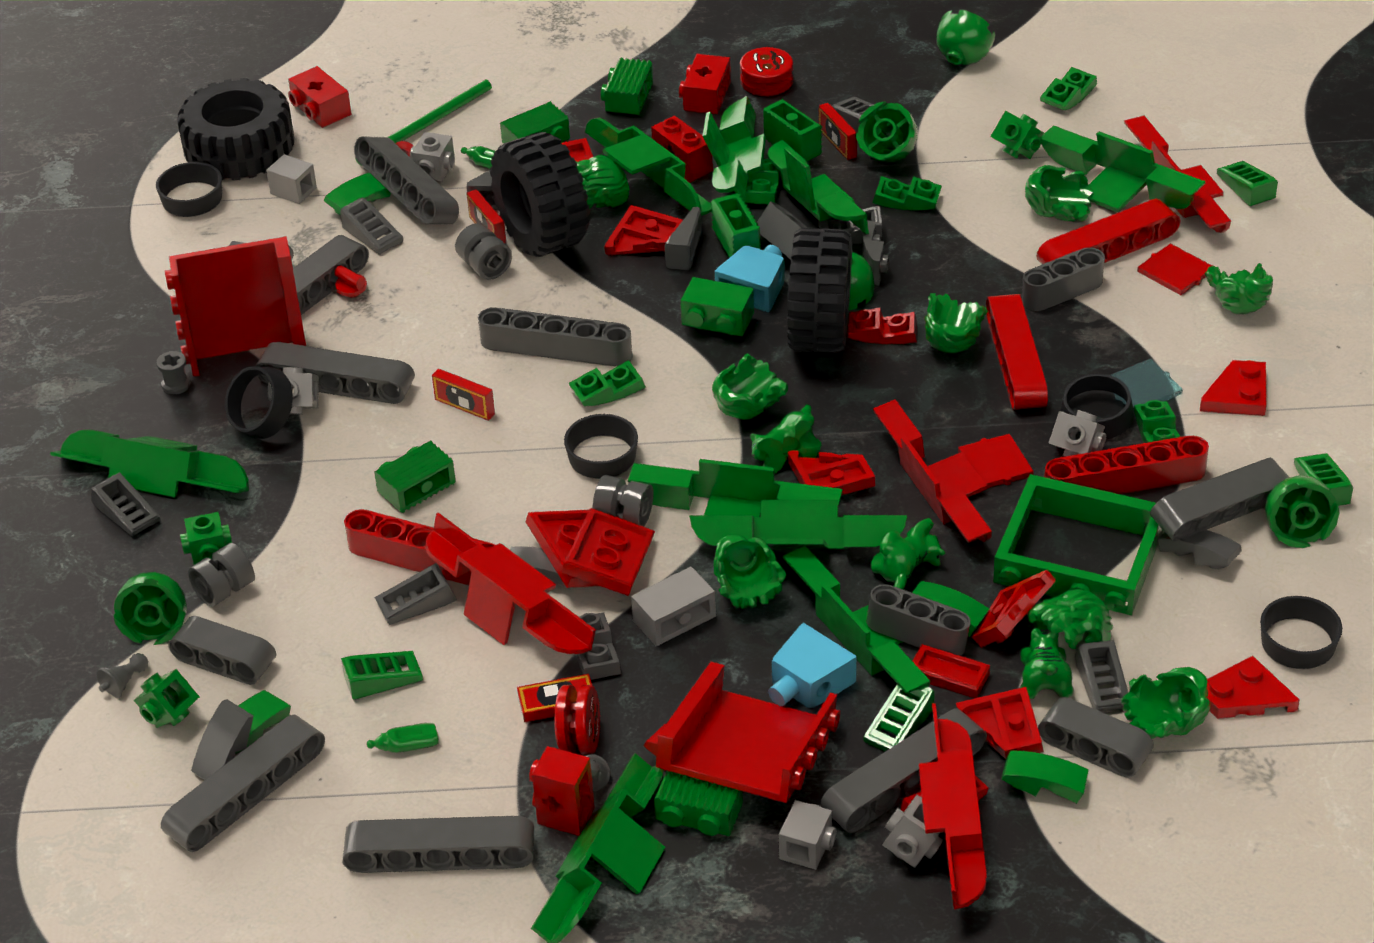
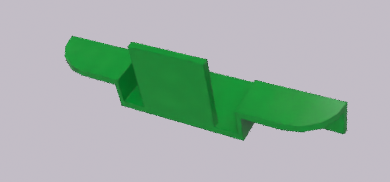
[702,96,766,201]
[585,117,713,216]
[1041,125,1205,212]
[767,140,869,235]
[50,429,249,497]
[628,459,843,517]
[689,500,908,549]
[783,546,930,694]
[531,753,665,943]

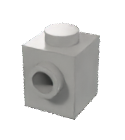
[266,154,317,204]
[779,800,837,870]

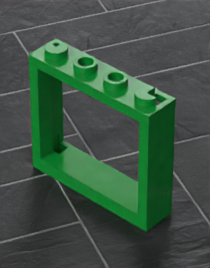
[993,474,1163,616]

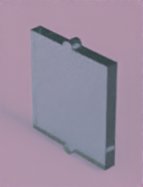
[1110,358,1183,414]

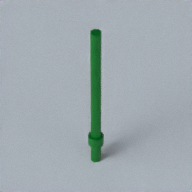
[355,79,492,166]

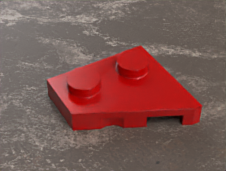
[604,205,683,255]
[1200,360,1266,416]
[1207,656,1300,719]
[956,687,1044,759]

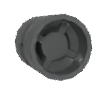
[455,223,512,280]
[592,475,654,527]
[188,543,255,607]

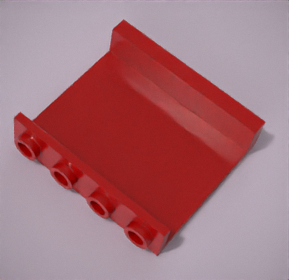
[165,236,306,377]
[656,662,841,803]

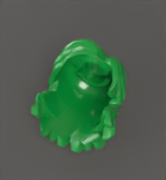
[576,155,630,209]
[1025,165,1093,222]
[1205,263,1273,315]
[924,293,988,353]
[712,353,788,419]
[714,535,786,609]
[1028,589,1113,650]
[1121,667,1211,739]

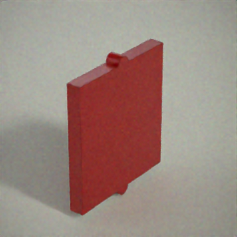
[1137,243,1212,295]
[958,434,1034,488]

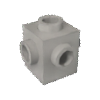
[409,132,455,181]
[268,367,319,415]
[1049,410,1106,456]
[882,795,943,868]

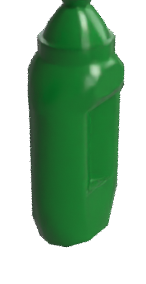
[461,146,495,169]
[366,723,438,753]

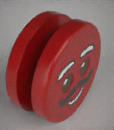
[740,47,793,96]
[555,685,600,755]

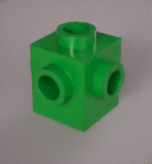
[990,110,1044,159]
[180,512,232,565]
[134,669,200,728]

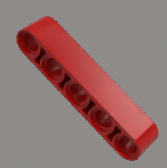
[1036,199,1181,264]
[986,294,1048,410]
[1044,435,1209,494]
[344,509,495,586]

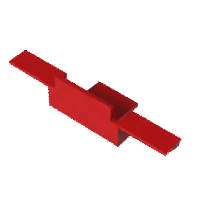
[1124,115,1231,233]
[873,400,992,543]
[425,512,596,654]
[919,703,987,910]

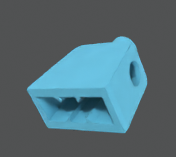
[715,245,785,312]
[768,623,857,708]

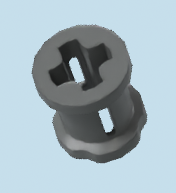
[156,351,191,394]

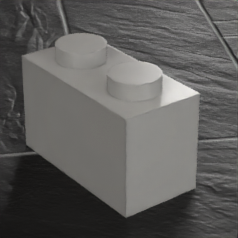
[631,567,716,646]

